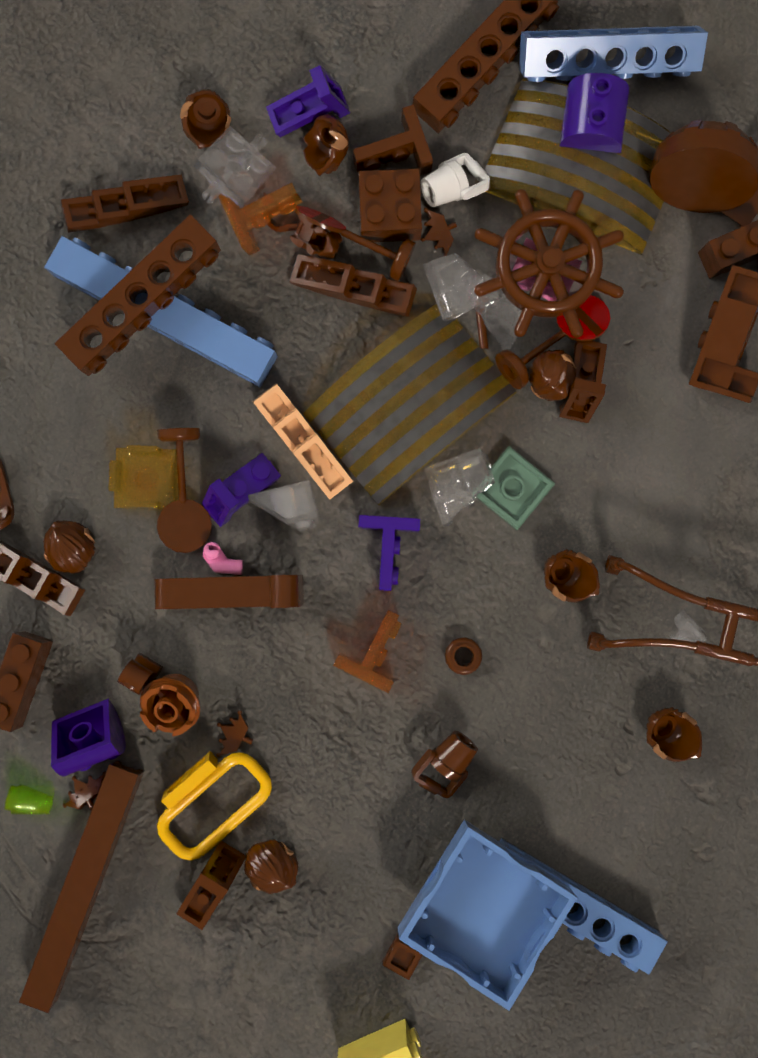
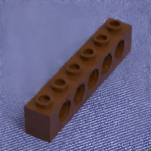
[413,0,559,134]
[54,214,221,376]

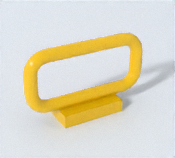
[157,751,272,861]

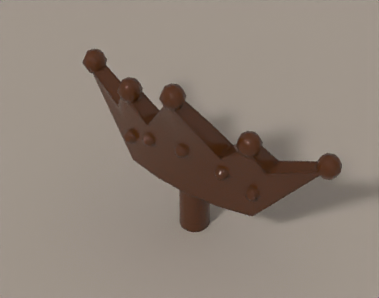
[421,208,457,258]
[216,710,253,757]
[63,771,106,810]

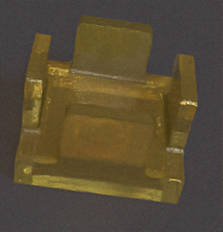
[109,445,178,510]

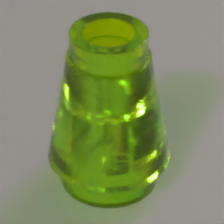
[4,783,54,815]

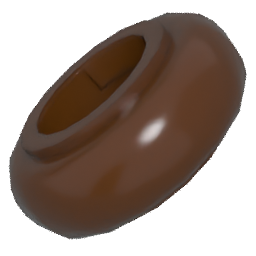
[445,637,482,675]

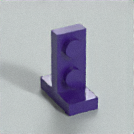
[266,65,350,138]
[201,453,281,528]
[358,515,420,591]

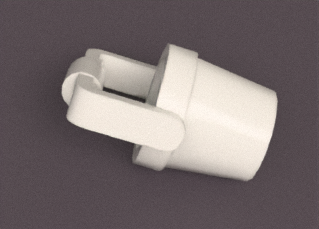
[421,153,490,207]

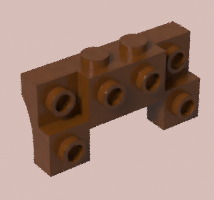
[689,265,758,403]

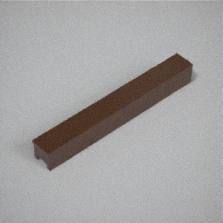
[19,760,144,1013]

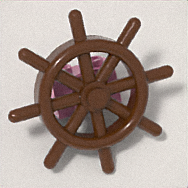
[474,189,624,338]

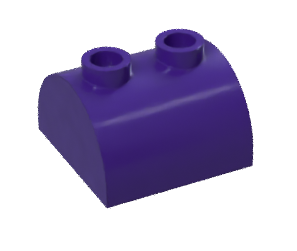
[560,73,629,153]
[51,698,126,777]

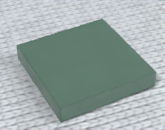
[470,446,555,531]

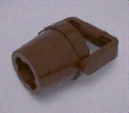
[411,730,478,798]

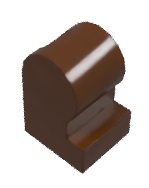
[117,653,163,695]

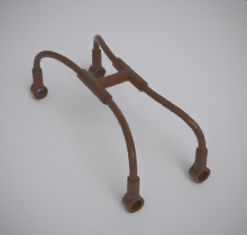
[587,555,758,666]

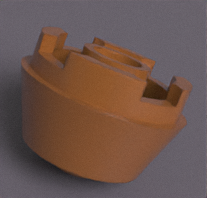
[140,674,200,736]

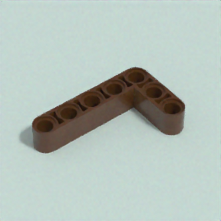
[154,575,304,609]

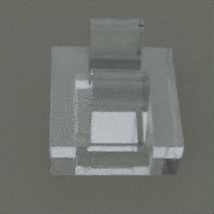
[669,610,707,649]

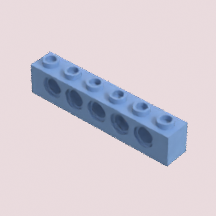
[519,26,708,82]
[499,838,668,974]

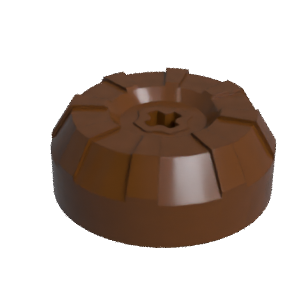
[650,119,758,213]

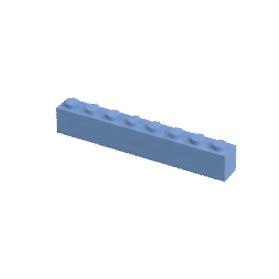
[44,236,278,388]

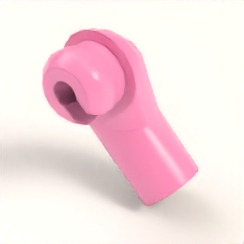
[203,542,243,575]

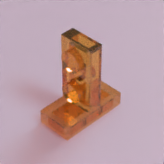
[217,182,303,256]
[333,609,402,693]

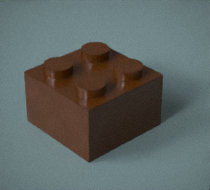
[359,169,422,242]

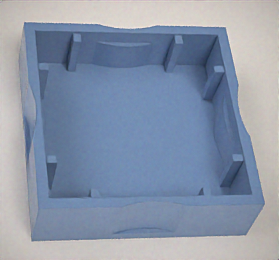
[397,819,578,1011]

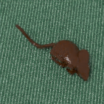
[263,192,342,259]

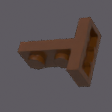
[353,104,433,176]
[559,341,607,423]
[176,841,246,930]

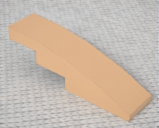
[252,383,353,500]

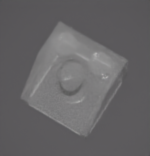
[248,480,322,531]

